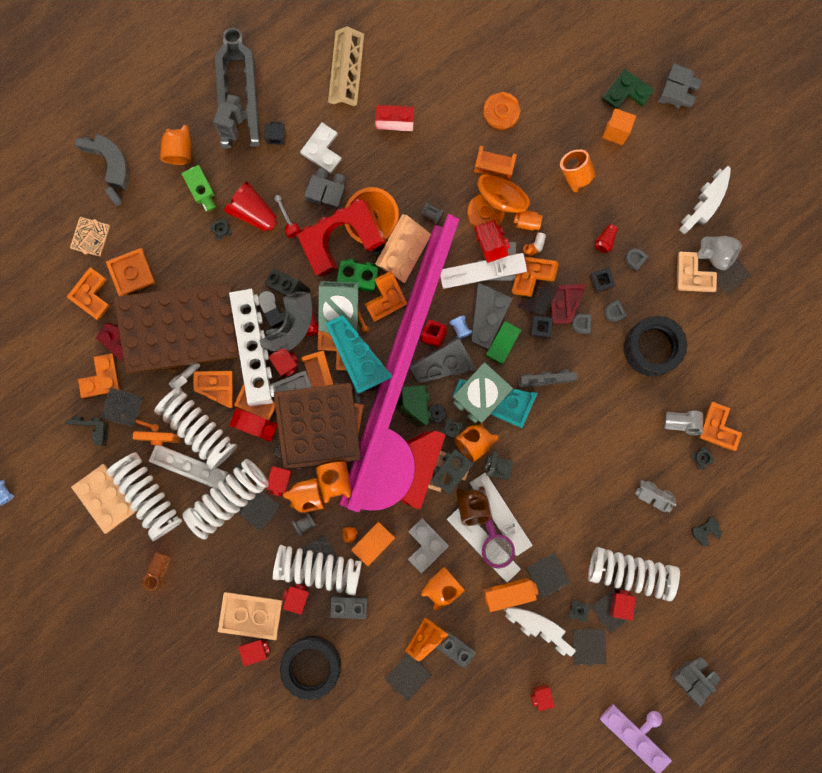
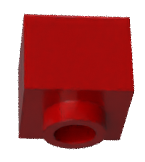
[421,319,447,348]
[530,685,555,711]

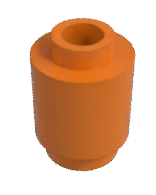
[514,210,542,231]

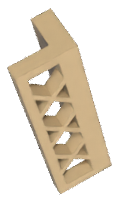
[328,26,364,106]

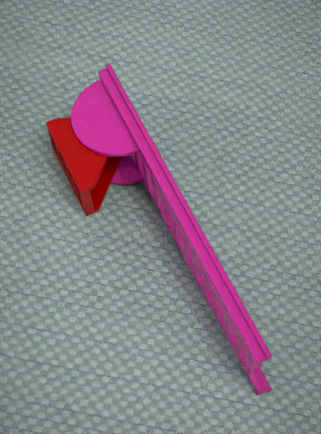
[339,214,459,512]

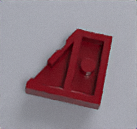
[549,284,586,325]
[96,323,124,363]

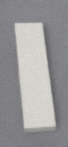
[149,445,228,490]

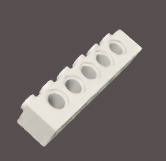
[229,289,275,407]

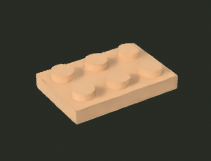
[375,214,431,283]
[71,464,137,534]
[218,592,283,640]

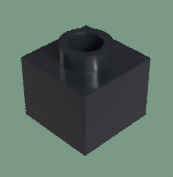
[265,121,286,145]
[589,267,616,294]
[530,316,553,339]

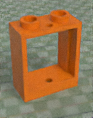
[483,578,538,612]

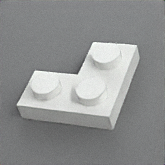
[300,122,342,175]

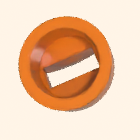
[342,527,358,543]

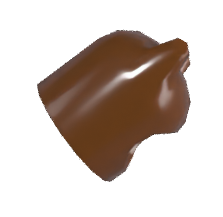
[457,486,492,526]

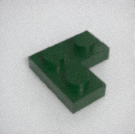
[602,69,654,109]

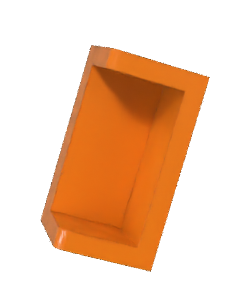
[602,109,636,145]
[474,146,517,180]
[301,351,334,387]
[351,522,395,566]

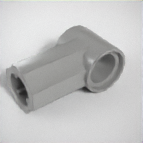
[664,411,703,435]

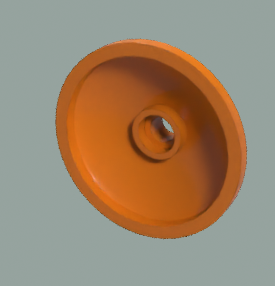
[477,174,530,213]
[345,187,399,243]

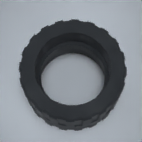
[623,316,688,377]
[280,635,341,700]

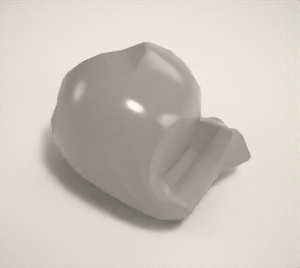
[697,236,742,270]

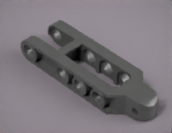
[215,28,260,149]

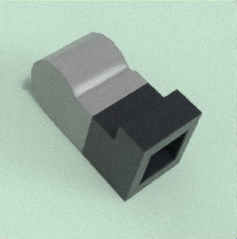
[258,291,286,329]

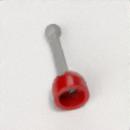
[274,195,301,238]

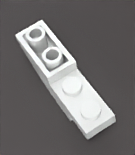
[679,166,731,235]
[503,607,576,656]

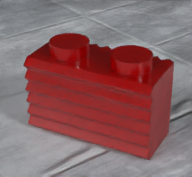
[375,104,414,131]
[474,219,510,263]

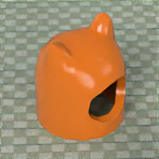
[160,125,192,165]
[560,149,595,193]
[454,422,499,463]
[316,462,351,503]
[283,478,325,513]
[421,567,465,611]

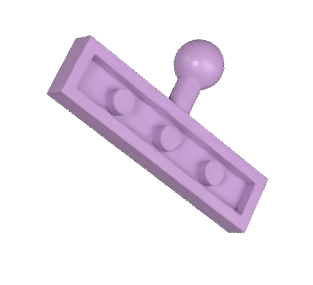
[599,704,672,773]

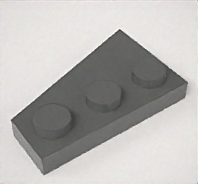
[471,282,512,350]
[409,337,477,383]
[517,369,578,388]

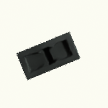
[431,449,474,495]

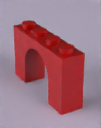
[297,199,387,277]

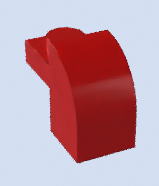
[229,408,278,442]

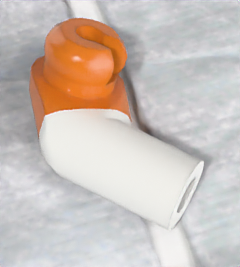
[523,233,546,256]

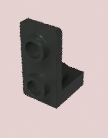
[264,268,311,296]
[65,417,109,446]
[484,451,513,481]

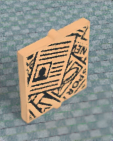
[70,217,110,257]

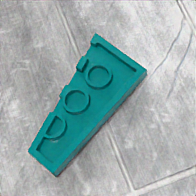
[325,315,392,394]
[452,379,538,429]

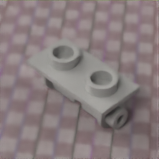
[635,480,676,512]

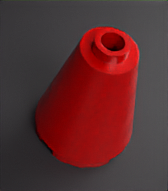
[223,181,278,232]

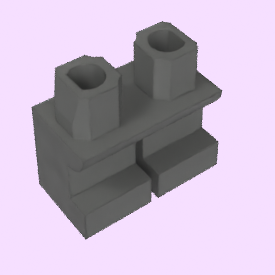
[658,63,702,108]
[213,94,243,141]
[304,168,345,211]
[330,596,369,619]
[436,628,476,669]
[670,656,721,707]

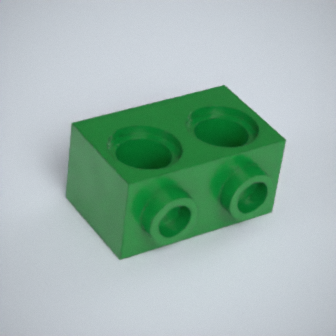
[337,259,379,293]

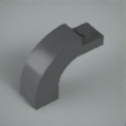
[74,134,130,190]
[259,291,312,351]

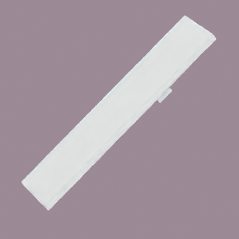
[440,253,527,289]
[470,472,533,556]
[447,509,521,582]

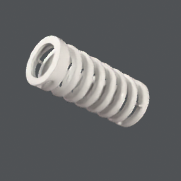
[154,387,237,470]
[106,452,182,541]
[183,459,269,539]
[273,545,362,596]
[588,547,680,602]

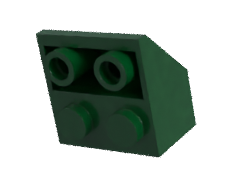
[397,385,431,428]

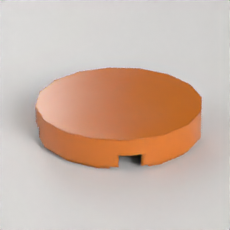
[483,92,521,130]
[467,194,505,227]

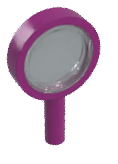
[482,520,515,569]

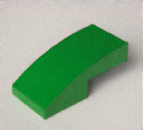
[486,321,521,365]

